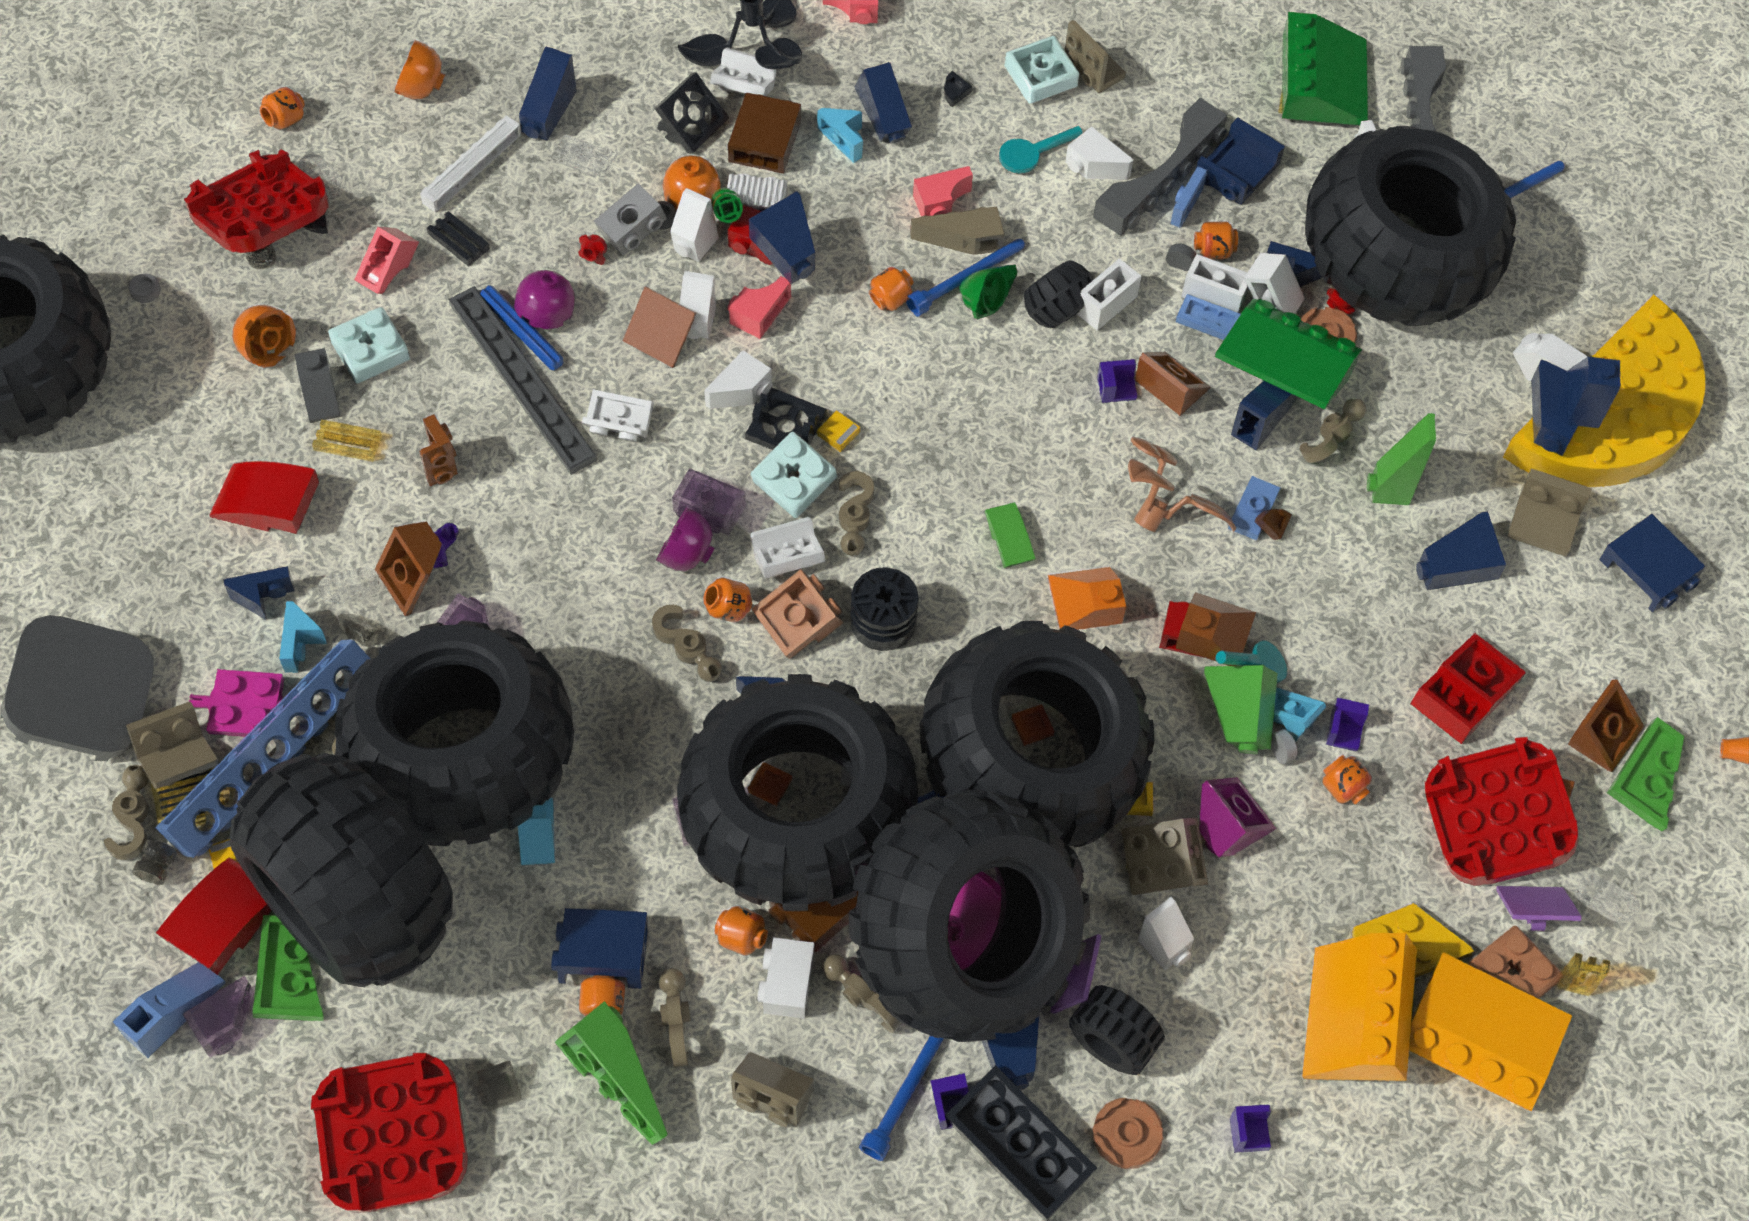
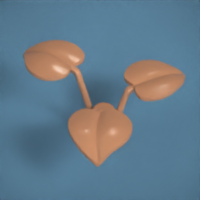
[1128,436,1236,532]

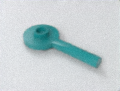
[999,126,1083,173]
[1216,640,1287,683]

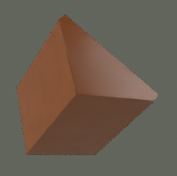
[1135,352,1211,416]
[1568,679,1644,772]

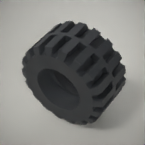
[1069,985,1165,1075]

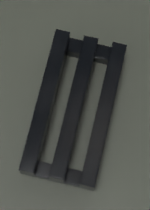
[427,211,490,267]

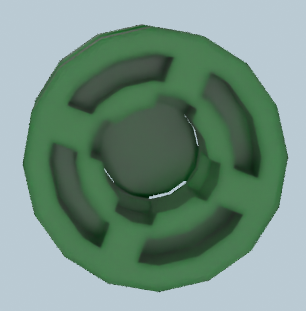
[711,188,743,223]

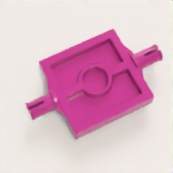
[189,669,285,737]

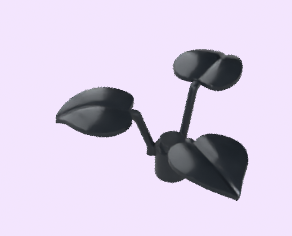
[678,0,802,69]

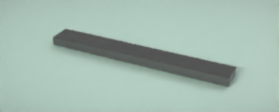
[448,286,597,475]

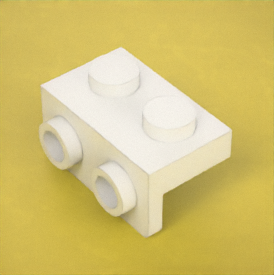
[710,48,777,96]
[582,389,654,442]
[751,517,825,578]

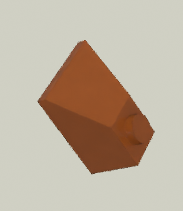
[375,521,442,616]
[1176,592,1256,666]

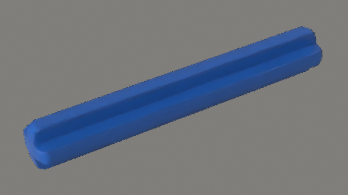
[480,285,564,371]

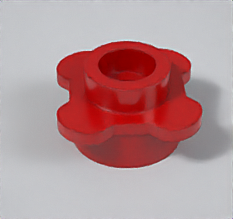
[578,234,607,265]
[1326,288,1355,315]

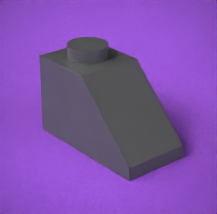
[294,348,341,423]

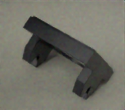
[654,72,730,154]
[745,387,827,450]

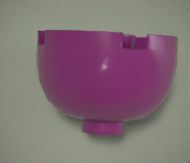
[514,270,575,329]
[656,507,715,572]

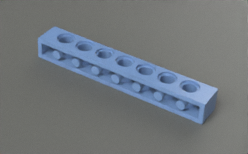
[155,640,371,858]

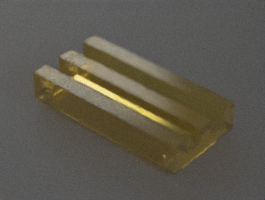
[312,419,382,462]
[1557,953,1611,996]

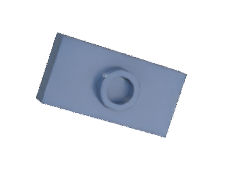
[1171,166,1207,228]
[1175,294,1240,340]
[1228,476,1281,541]

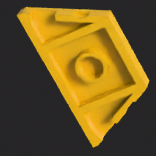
[1352,903,1474,978]

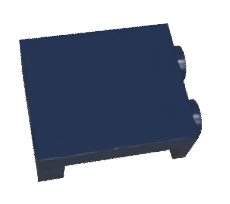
[1196,117,1285,205]
[1599,514,1706,613]
[551,908,649,989]

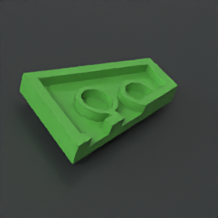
[1607,717,1684,831]
[252,915,324,1021]

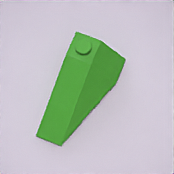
[1367,413,1436,505]
[555,1001,668,1145]

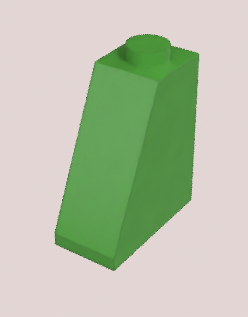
[1204,665,1278,754]

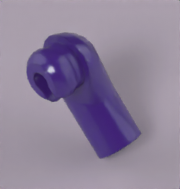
[434,523,459,568]

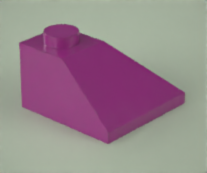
[1199,777,1277,858]

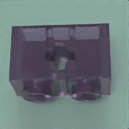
[672,468,746,536]

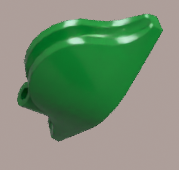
[959,264,1018,320]

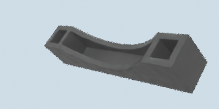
[1400,46,1446,131]
[1093,98,1228,236]

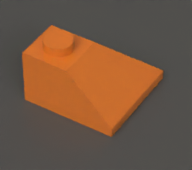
[1048,567,1126,630]

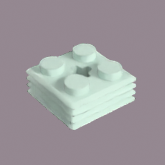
[1004,36,1080,103]
[328,307,410,384]
[751,432,837,518]

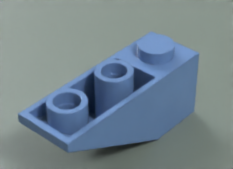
[113,963,226,1058]

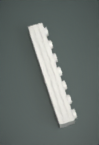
[420,115,522,213]

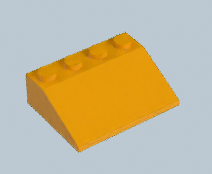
[1302,933,1417,1081]
[1409,952,1572,1111]

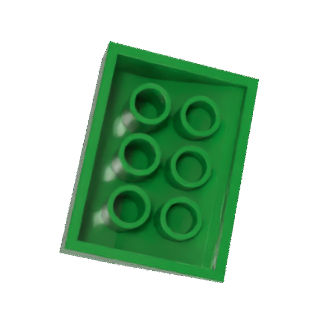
[1282,12,1368,125]
[1214,299,1362,410]

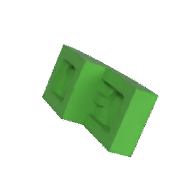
[985,502,1036,568]

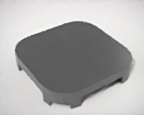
[0,615,154,761]

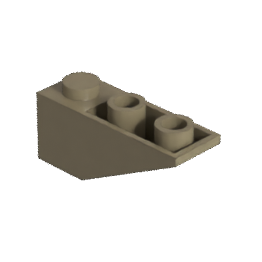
[910,206,1005,255]

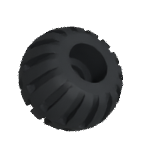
[1024,260,1096,328]

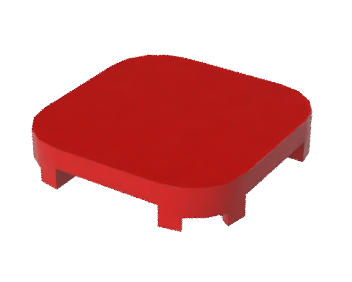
[184,149,329,253]
[1424,737,1579,886]
[311,1053,468,1213]

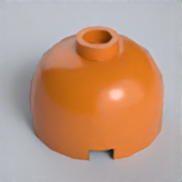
[394,40,445,99]
[663,155,721,210]
[232,304,296,368]

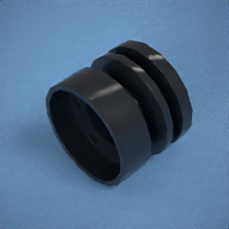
[850,567,919,651]

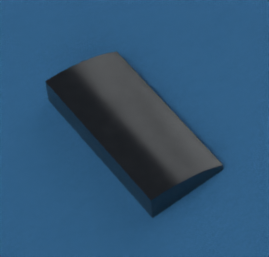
[945,1065,1097,1221]

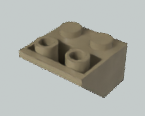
[731,1052,814,1127]

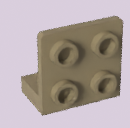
[1065,20,1126,94]
[1507,468,1592,556]
[126,701,219,789]
[1122,818,1208,895]

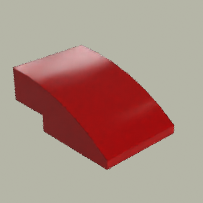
[209,461,319,534]
[1410,633,1526,744]
[156,857,272,975]

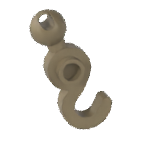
[1299,399,1367,463]
[839,471,874,556]
[652,604,723,682]
[104,765,149,860]
[823,955,903,1033]
[658,968,691,1068]

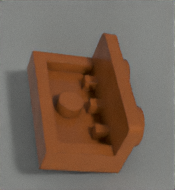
[419,414,458,486]

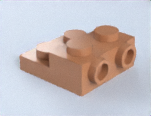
[752,569,843,659]

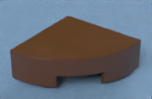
[1254,509,1292,540]

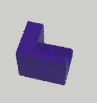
[1097,359,1138,403]
[1326,697,1369,751]
[930,1073,969,1130]
[1230,1105,1271,1153]

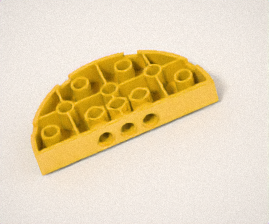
[1503,294,1705,487]

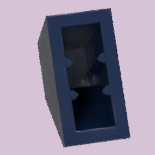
[519,46,577,141]
[854,62,912,143]
[749,191,815,284]
[1567,357,1621,428]
[1531,359,1578,456]
[1231,381,1297,451]
[1416,511,1506,590]
[982,1016,1039,1090]

